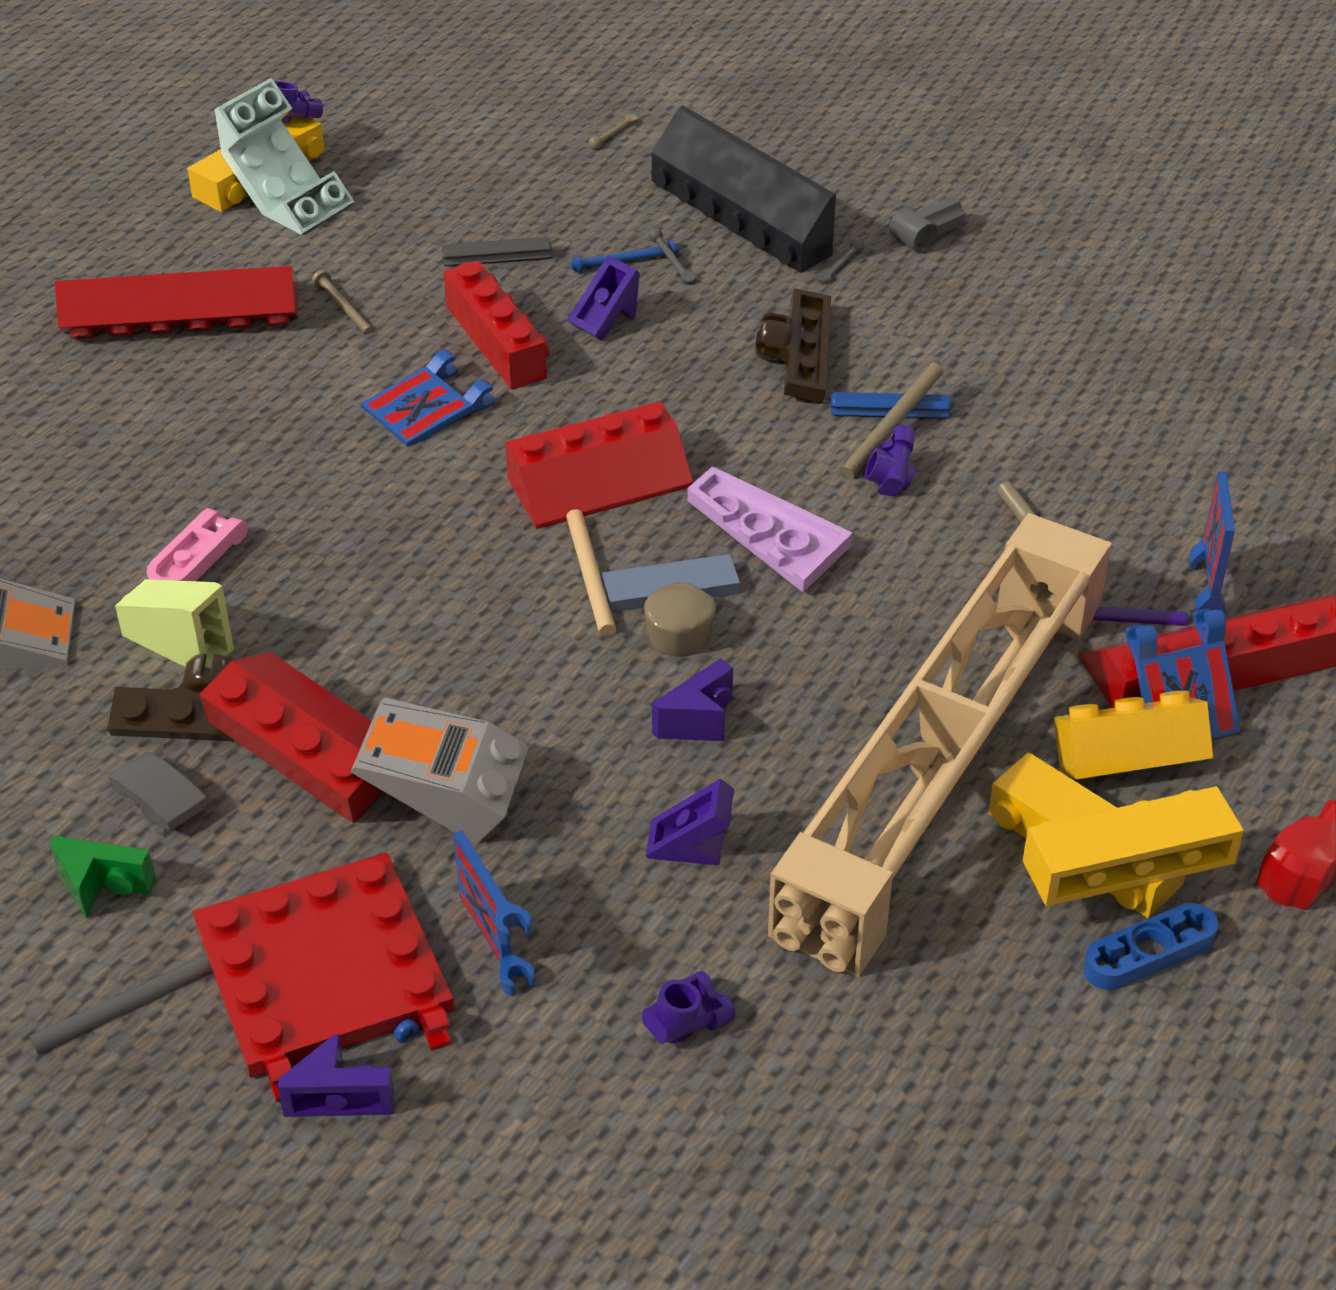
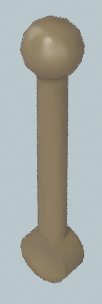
[589,114,638,150]

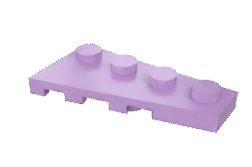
[687,466,853,593]

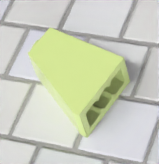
[115,579,234,669]

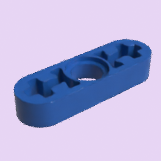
[1083,903,1218,990]

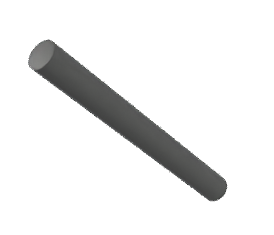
[29,954,212,1055]

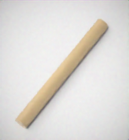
[566,509,616,636]

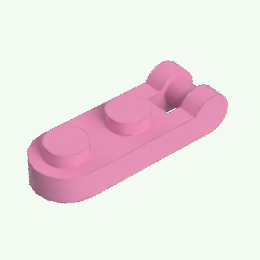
[147,508,248,581]

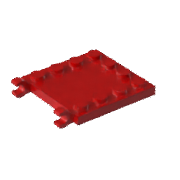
[193,852,454,1102]

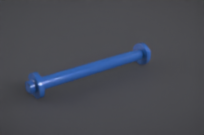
[570,240,679,274]

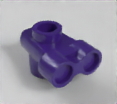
[274,81,323,123]
[865,425,915,496]
[642,971,735,1044]

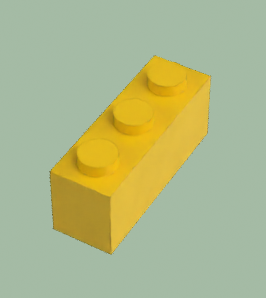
[1054,691,1213,779]

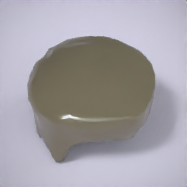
[644,582,716,657]

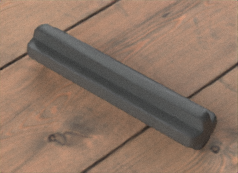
[442,237,552,266]

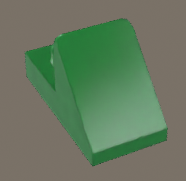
[50,835,156,918]

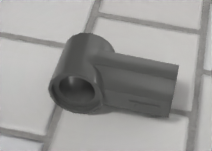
[889,196,966,253]

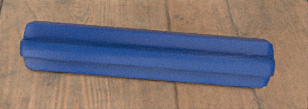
[831,392,951,419]

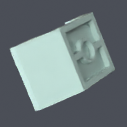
[215,78,355,234]

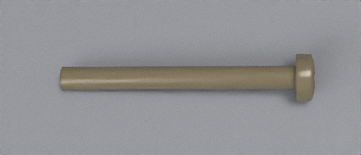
[312,270,373,334]

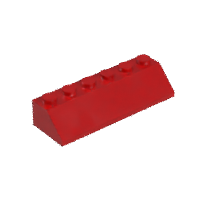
[55,266,298,339]
[1079,594,1336,708]

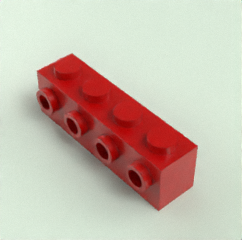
[443,260,550,390]

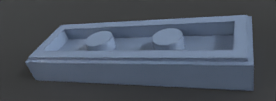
[602,554,740,612]

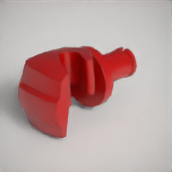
[1256,800,1336,910]

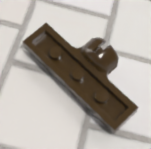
[755,288,831,403]
[107,653,236,742]

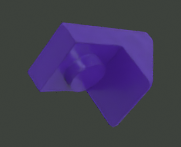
[567,255,640,341]
[652,658,733,741]
[646,779,734,865]
[278,1034,395,1117]

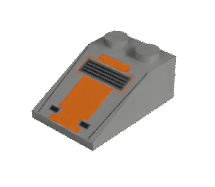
[0,579,76,670]
[350,697,529,843]

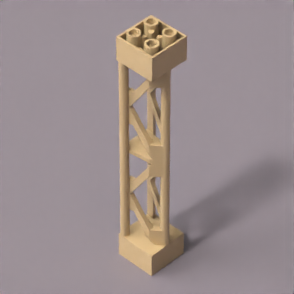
[768,513,1112,977]

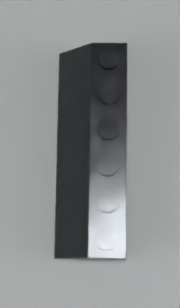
[651,105,836,273]

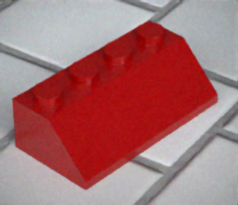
[505,401,693,529]
[199,651,383,823]

